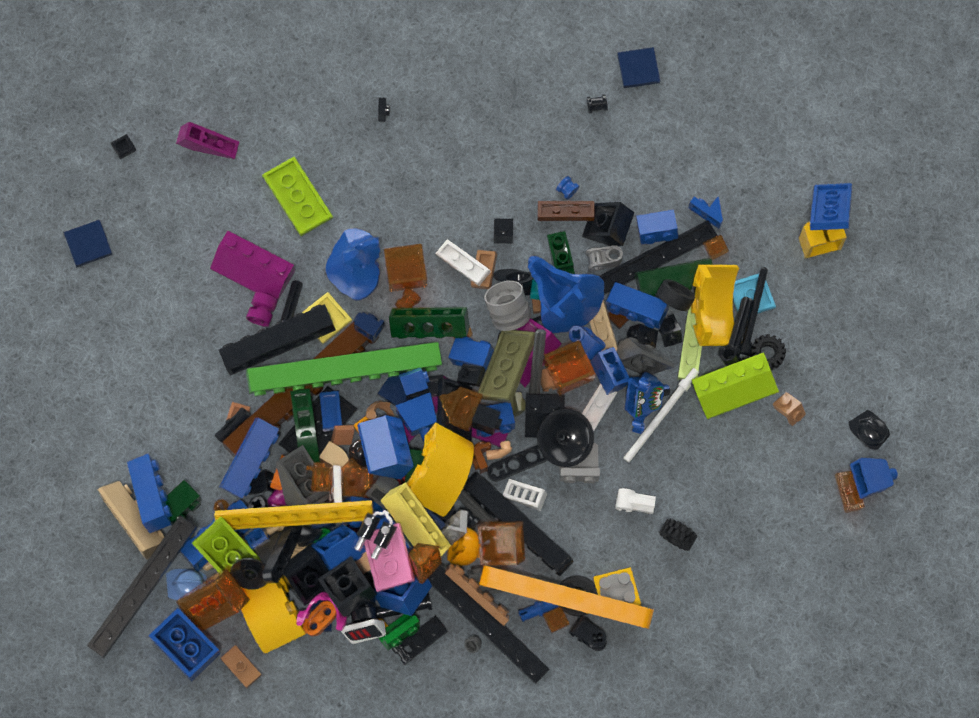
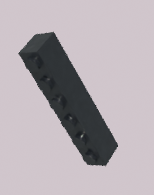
[219,304,336,376]

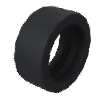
[657,279,695,311]

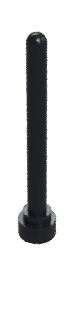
[739,267,768,356]

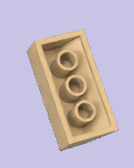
[98,481,164,560]

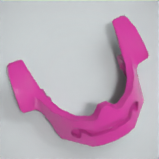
[296,592,347,631]

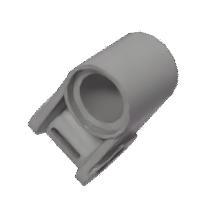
[586,246,623,271]

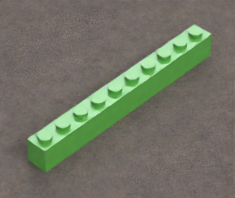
[246,342,442,397]

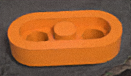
[303,601,337,636]

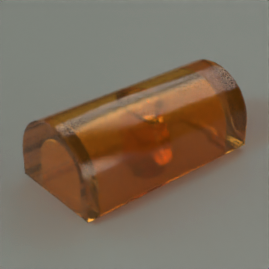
[835,471,865,513]

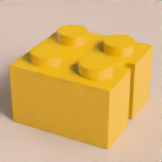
[799,222,847,259]

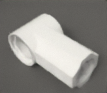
[615,488,656,514]

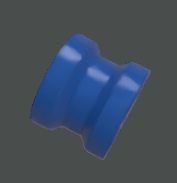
[556,176,580,200]

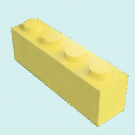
[380,482,451,563]

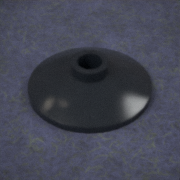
[230,558,267,590]

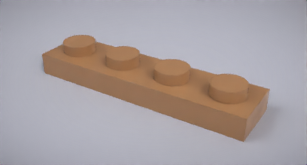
[445,564,509,626]

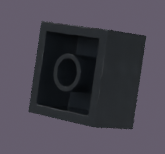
[282,545,329,606]
[318,557,377,617]

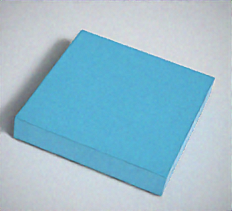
[733,274,776,314]

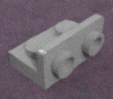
[441,510,467,545]

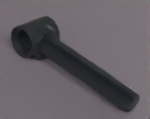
[720,297,753,366]

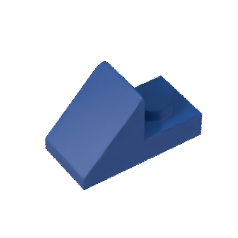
[688,196,723,229]

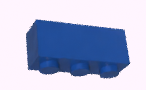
[606,282,668,329]

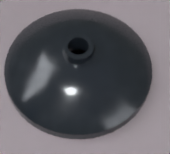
[537,409,594,467]

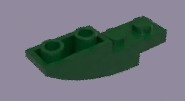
[547,231,575,274]
[290,389,320,468]

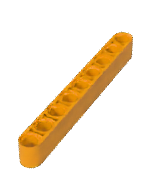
[479,566,654,629]

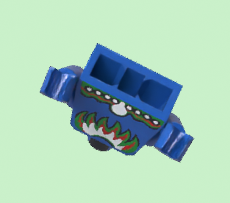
[625,372,670,434]

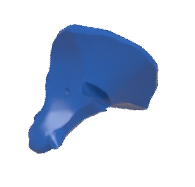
[326,228,380,301]
[528,256,604,333]

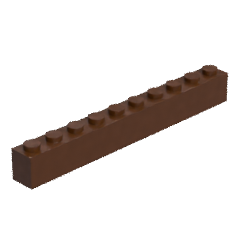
[223,322,379,457]

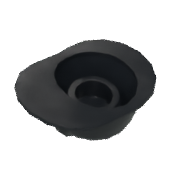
[493,269,534,296]
[849,410,890,450]

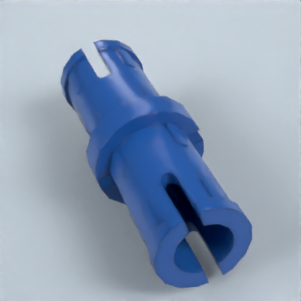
[518,601,559,622]

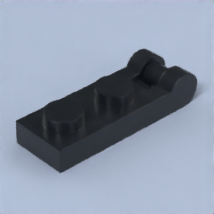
[392,616,448,665]

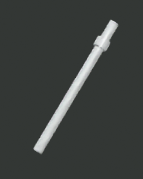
[623,368,699,463]

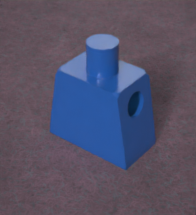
[396,392,437,442]
[850,458,898,499]

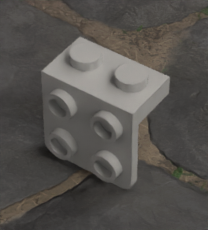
[559,443,600,483]

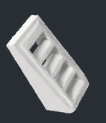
[503,479,547,511]

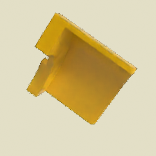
[691,265,739,346]
[406,423,474,517]
[234,577,306,653]

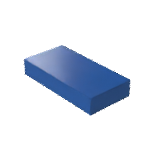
[320,391,342,431]

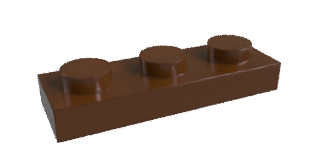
[538,201,594,221]

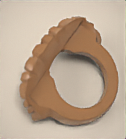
[366,400,394,420]

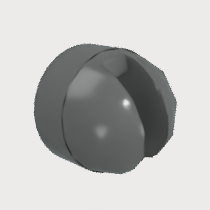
[464,636,482,653]

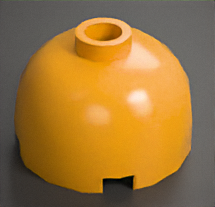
[447,527,483,566]

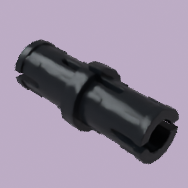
[215,407,250,443]

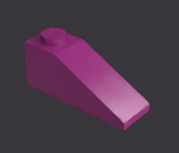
[176,122,239,159]

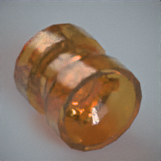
[395,288,421,308]

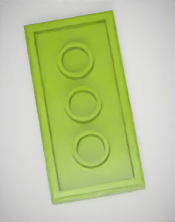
[262,157,333,237]

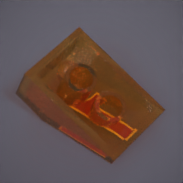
[176,568,250,632]

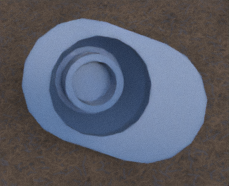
[166,569,207,601]

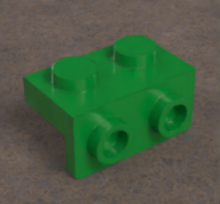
[378,614,420,651]

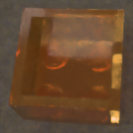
[384,244,427,292]
[543,340,596,395]
[478,522,525,565]

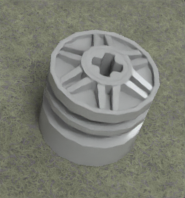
[484,281,531,331]

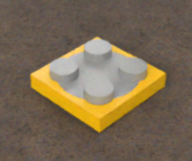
[593,567,641,606]

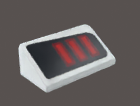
[341,619,386,644]

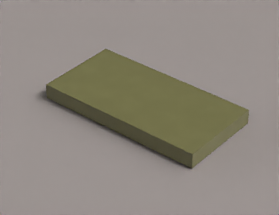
[477,330,535,403]

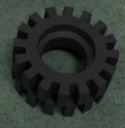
[750,334,786,371]
[659,518,697,551]

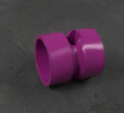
[246,292,278,327]

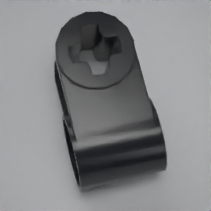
[569,616,607,651]

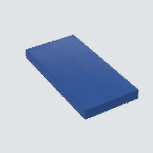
[810,183,852,230]

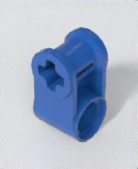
[569,326,606,360]

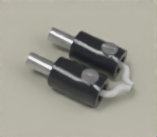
[354,510,397,560]

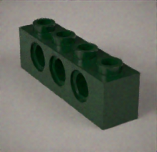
[389,307,470,339]

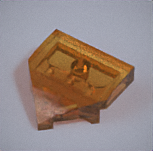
[439,387,483,431]

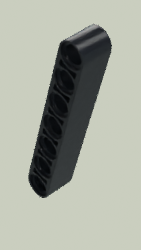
[463,473,574,576]

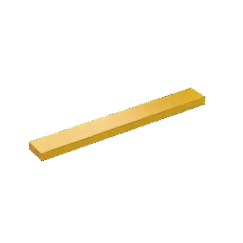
[214,500,374,530]

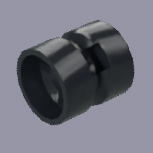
[351,597,377,624]

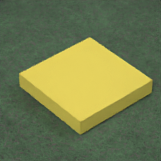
[302,292,352,344]

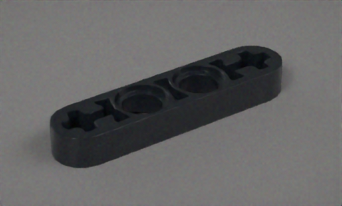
[487,445,547,482]
[263,525,302,583]

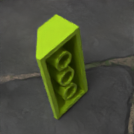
[692,352,779,419]

